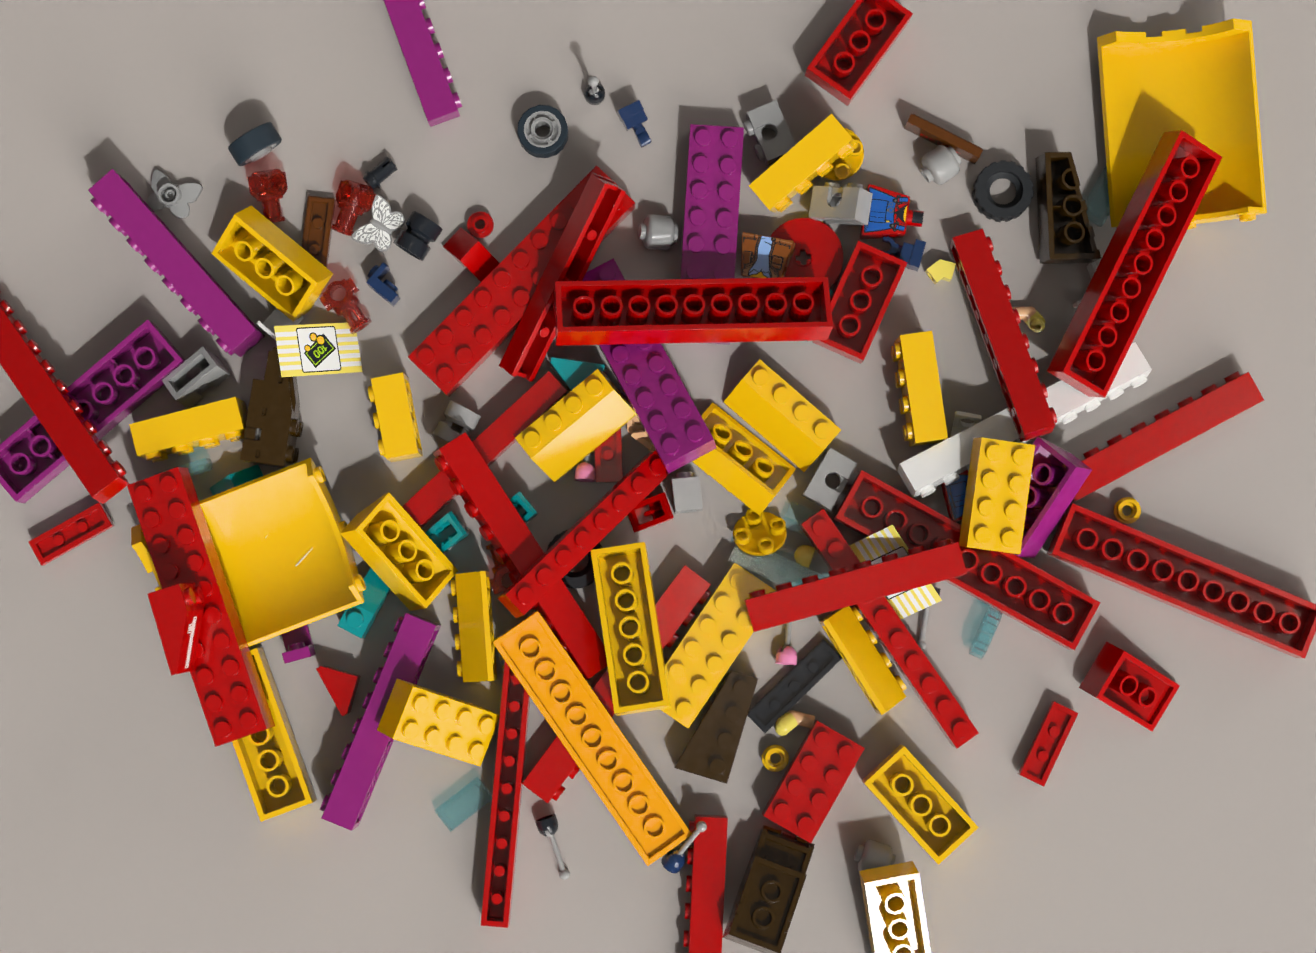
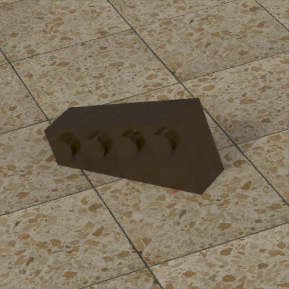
[1035,152,1102,264]
[674,670,758,784]

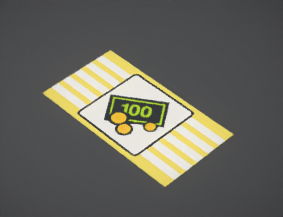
[274,322,363,377]
[849,525,942,620]

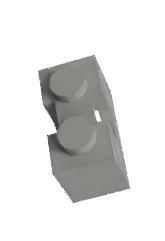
[743,100,796,166]
[808,182,873,225]
[162,346,231,409]
[802,448,859,512]
[671,472,703,514]

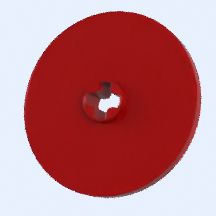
[770,218,844,288]

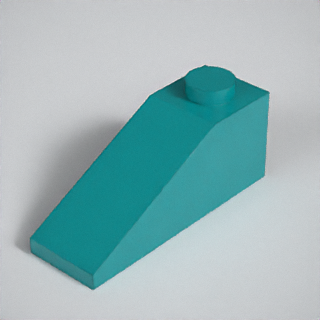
[337,568,391,638]

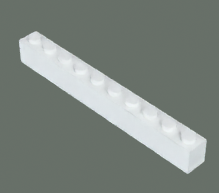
[897,342,1152,498]

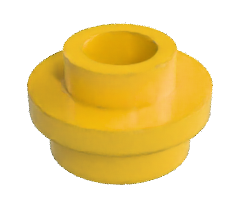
[1113,497,1141,524]
[762,745,789,772]

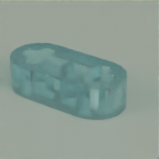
[969,607,1002,659]

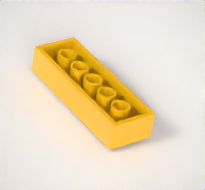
[591,542,671,716]
[660,563,776,728]
[232,647,317,822]

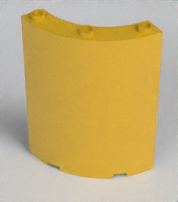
[1097,18,1267,230]
[131,458,366,647]

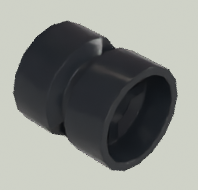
[393,211,443,261]

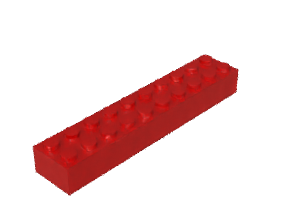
[1047,130,1222,398]
[408,165,635,397]
[553,277,833,346]
[127,467,275,747]
[833,470,1101,650]
[1047,503,1316,659]

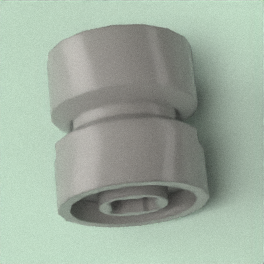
[433,401,481,443]

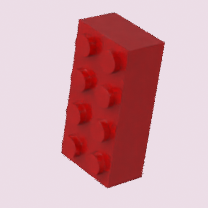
[805,0,913,106]
[812,240,908,364]
[762,719,865,843]

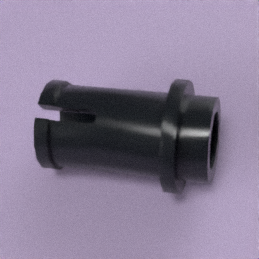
[363,157,398,190]

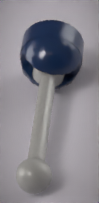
[661,821,707,873]

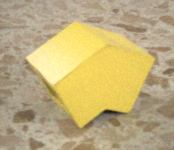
[925,259,956,284]

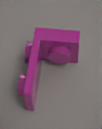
[282,624,316,664]

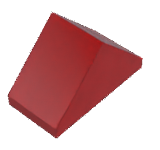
[443,227,500,282]
[628,492,674,533]
[316,665,361,716]

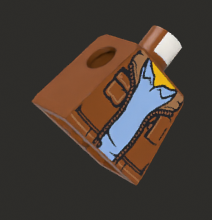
[741,232,796,278]

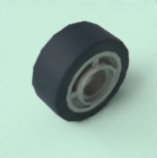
[517,105,568,158]
[228,122,282,166]

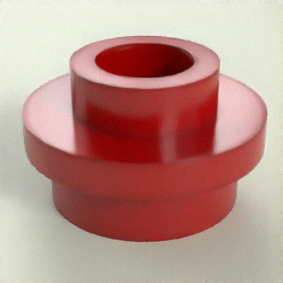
[467,211,494,238]

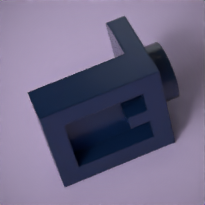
[366,262,400,307]

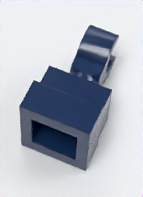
[616,100,652,148]
[881,237,926,272]

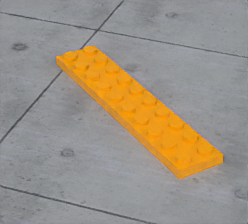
[492,610,692,866]

